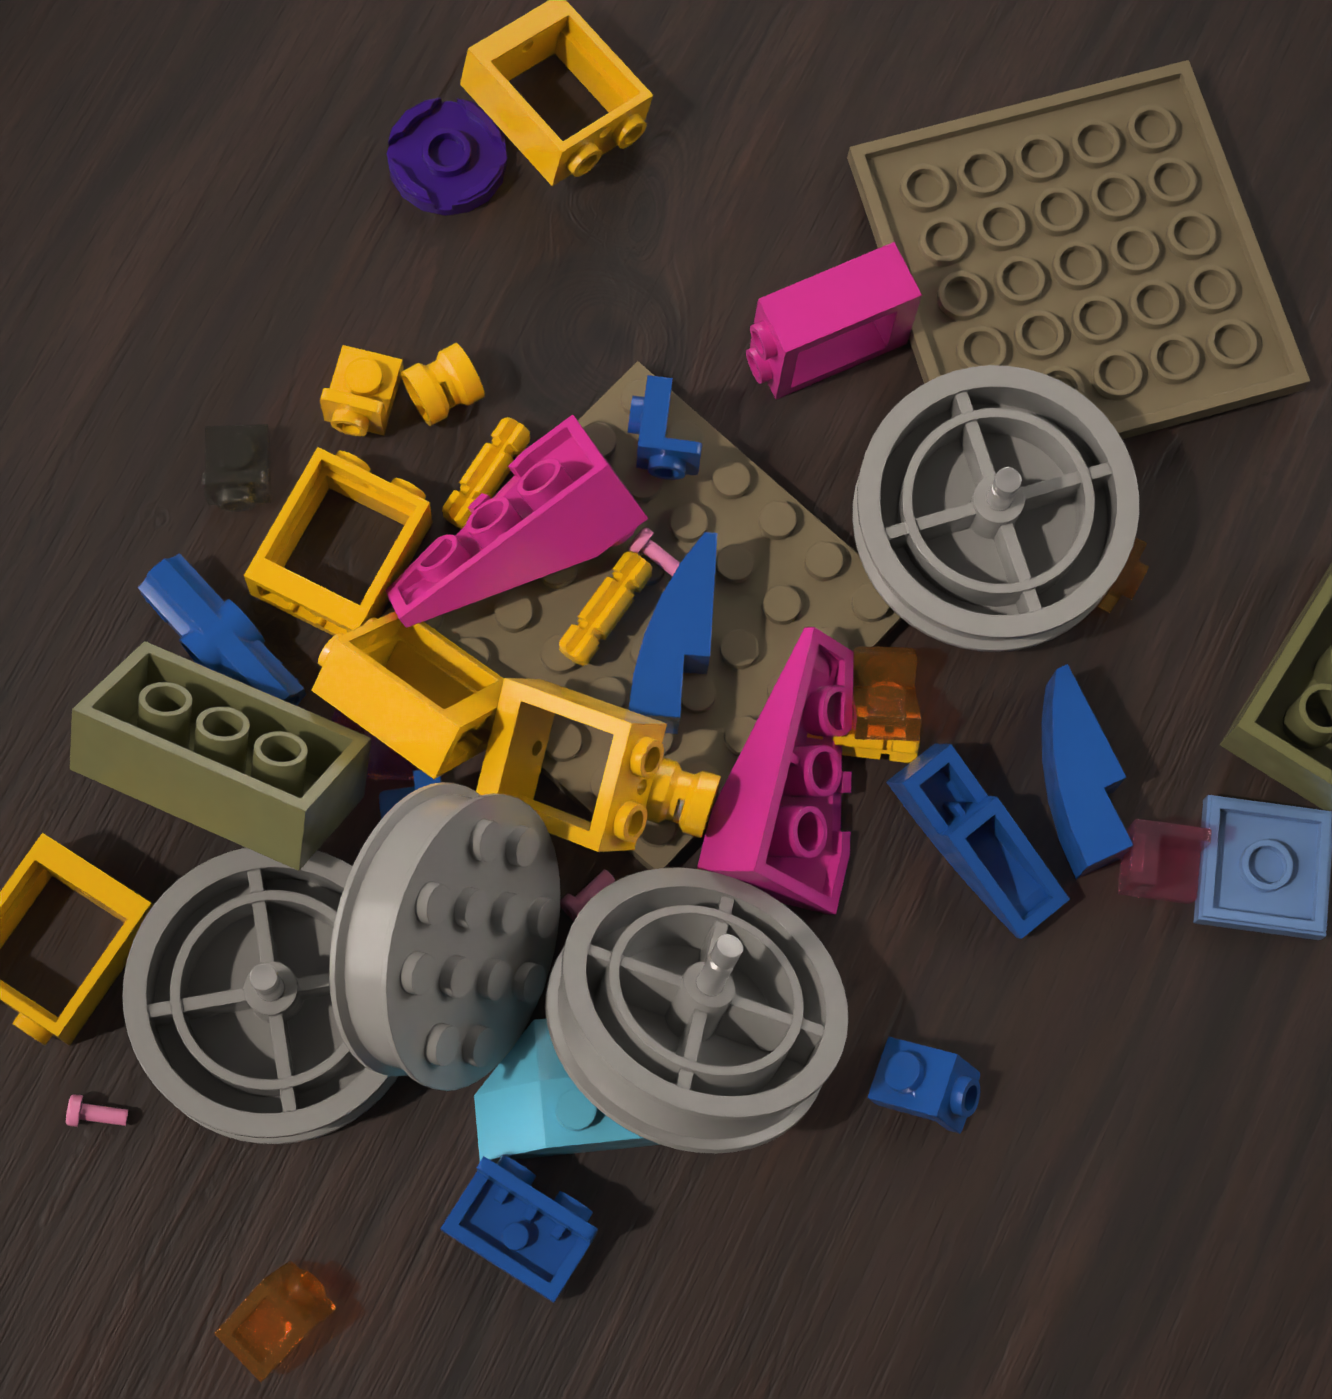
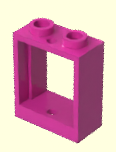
[746,242,922,399]

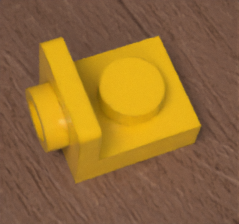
[320,345,404,436]

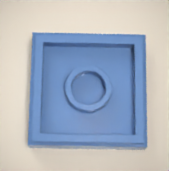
[1193,795,1332,940]

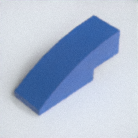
[628,532,718,734]
[1041,664,1134,879]
[886,744,1070,939]

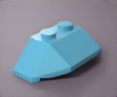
[474,1018,660,1162]

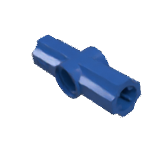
[138,553,306,706]

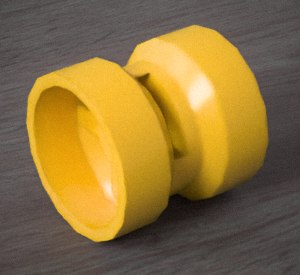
[401,343,485,426]
[646,757,721,838]

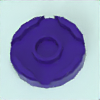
[387,98,507,216]

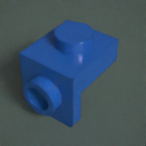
[628,375,702,480]
[867,1036,980,1134]

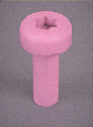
[628,527,680,576]
[560,869,615,921]
[66,1094,128,1127]

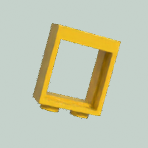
[460,0,653,186]
[244,447,433,636]
[311,611,504,779]
[476,678,667,852]
[0,833,153,1046]

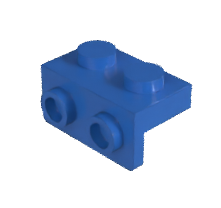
[440,1155,598,1303]

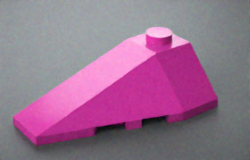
[385,415,648,628]
[697,627,854,914]

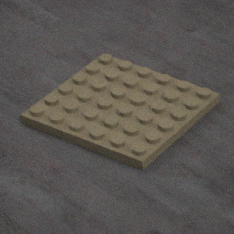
[847,60,1310,439]
[381,361,903,870]

